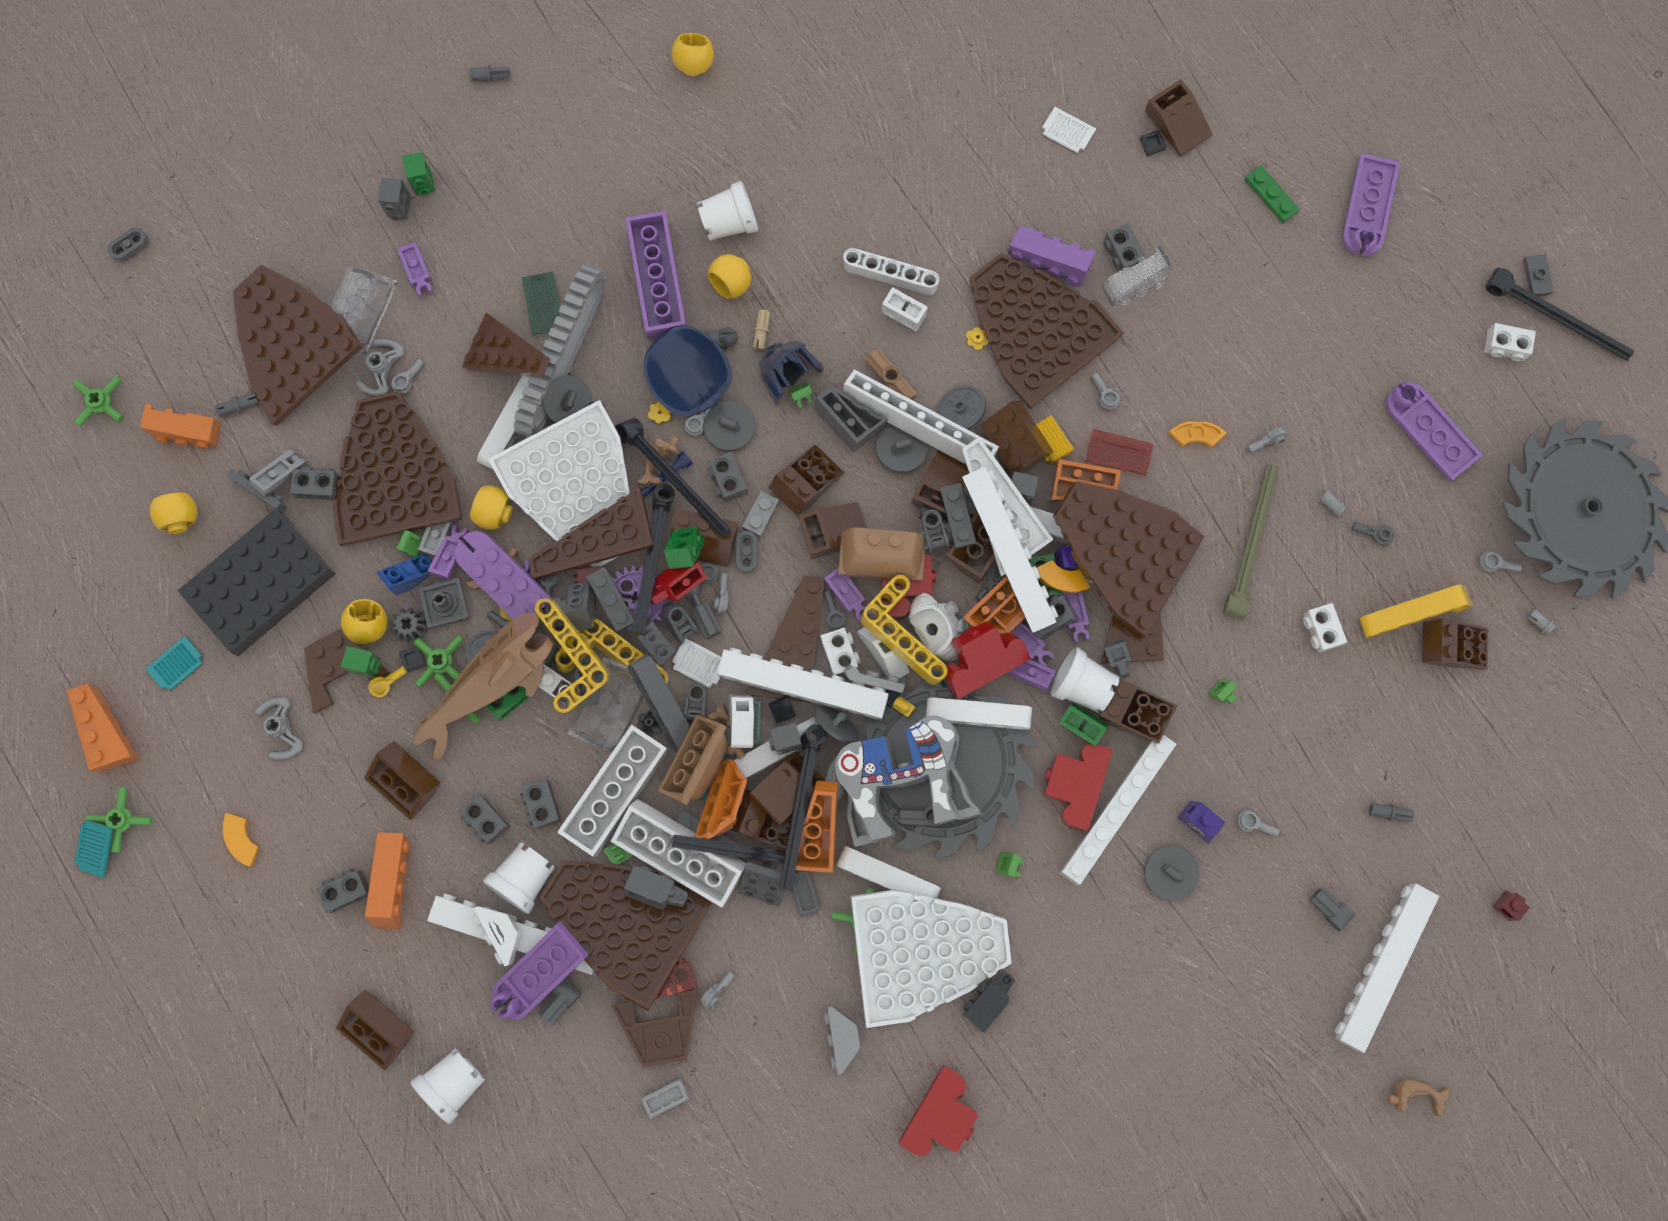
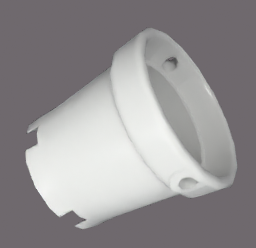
[697,181,758,241]
[1050,647,1119,714]
[483,842,555,914]
[410,1048,485,1124]

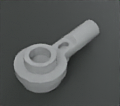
[391,359,425,394]
[1091,373,1120,410]
[684,408,710,436]
[1248,427,1289,453]
[1479,551,1522,572]
[713,573,729,614]
[1237,810,1280,837]
[700,971,735,1010]

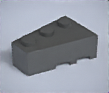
[814,386,888,452]

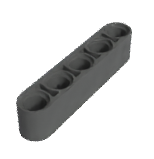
[628,654,690,753]

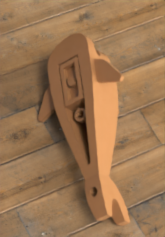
[413,612,553,762]

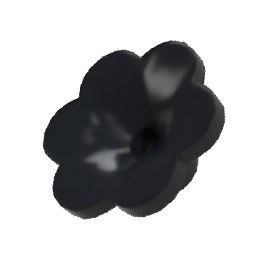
[637,710,661,737]

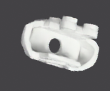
[908,593,969,662]

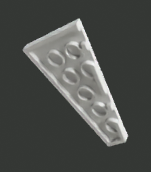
[962,437,1053,577]

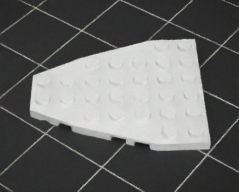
[488,400,630,567]
[850,890,1011,1028]

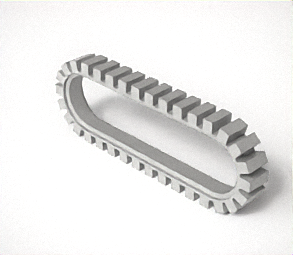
[514,263,607,438]

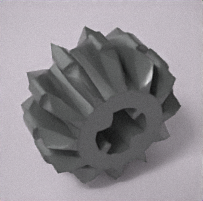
[390,607,427,643]

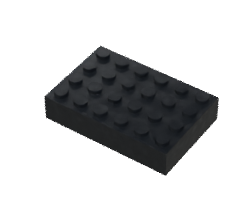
[178,509,336,656]

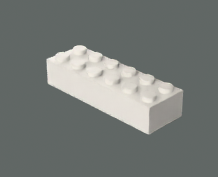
[557,724,669,858]
[611,799,747,907]

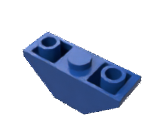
[377,554,432,596]

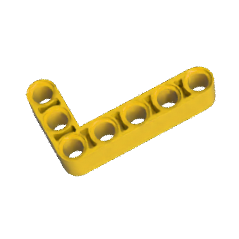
[861,575,947,685]
[1359,584,1473,638]
[535,598,610,713]
[556,618,668,684]

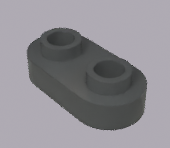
[108,228,148,261]
[736,531,757,573]

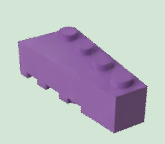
[1008,225,1096,287]

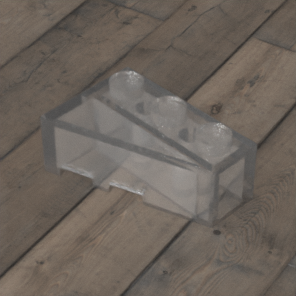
[1101,246,1173,308]

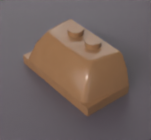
[838,527,926,582]
[658,715,728,805]

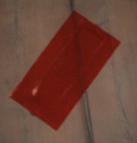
[1086,429,1153,476]

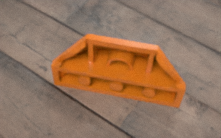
[963,576,1038,634]
[695,759,747,839]

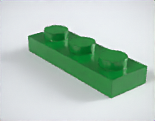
[1244,165,1300,224]

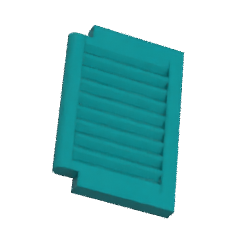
[145,636,203,691]
[75,820,113,878]

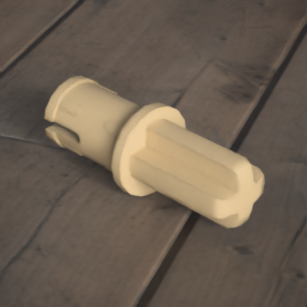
[752,309,771,351]

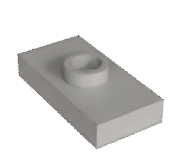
[641,1078,690,1119]

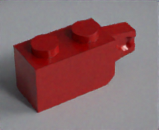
[651,561,707,605]

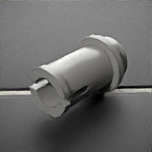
[1320,491,1347,517]
[1527,608,1556,634]

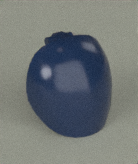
[643,326,732,417]

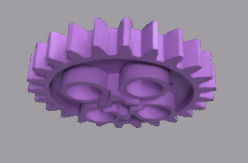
[603,565,669,633]

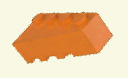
[67,683,140,773]
[796,781,838,873]
[365,832,410,929]

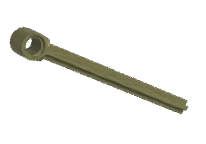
[1223,464,1279,619]

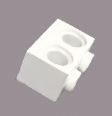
[881,287,928,332]
[1484,323,1536,362]
[1303,603,1347,653]
[820,627,861,676]

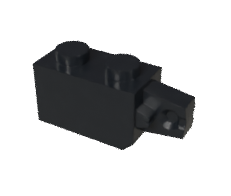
[962,971,1015,1033]

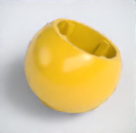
[671,33,714,76]
[707,254,751,299]
[470,485,513,530]
[149,492,198,534]
[340,599,388,645]

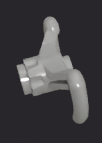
[355,339,405,396]
[255,697,304,760]

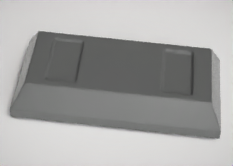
[792,871,821,917]

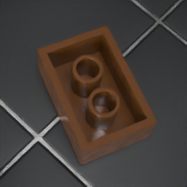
[980,401,1054,475]

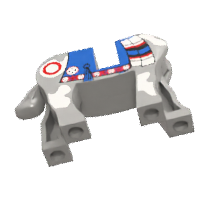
[825,716,982,848]

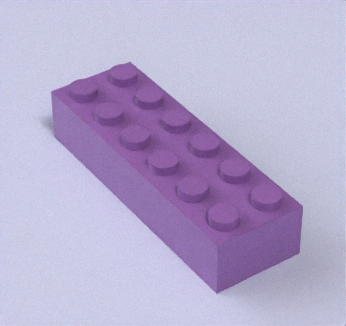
[626,211,687,340]

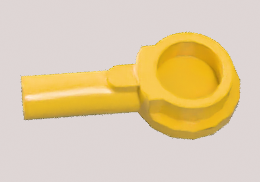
[368,666,408,697]

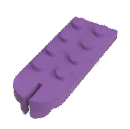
[1342,153,1400,257]
[1386,382,1483,482]
[455,531,553,619]
[491,922,589,1020]

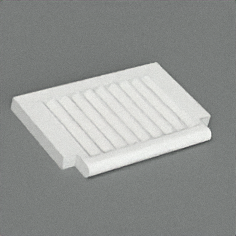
[1042,107,1096,153]
[672,639,721,689]

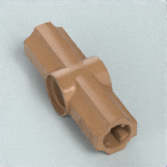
[865,348,917,400]

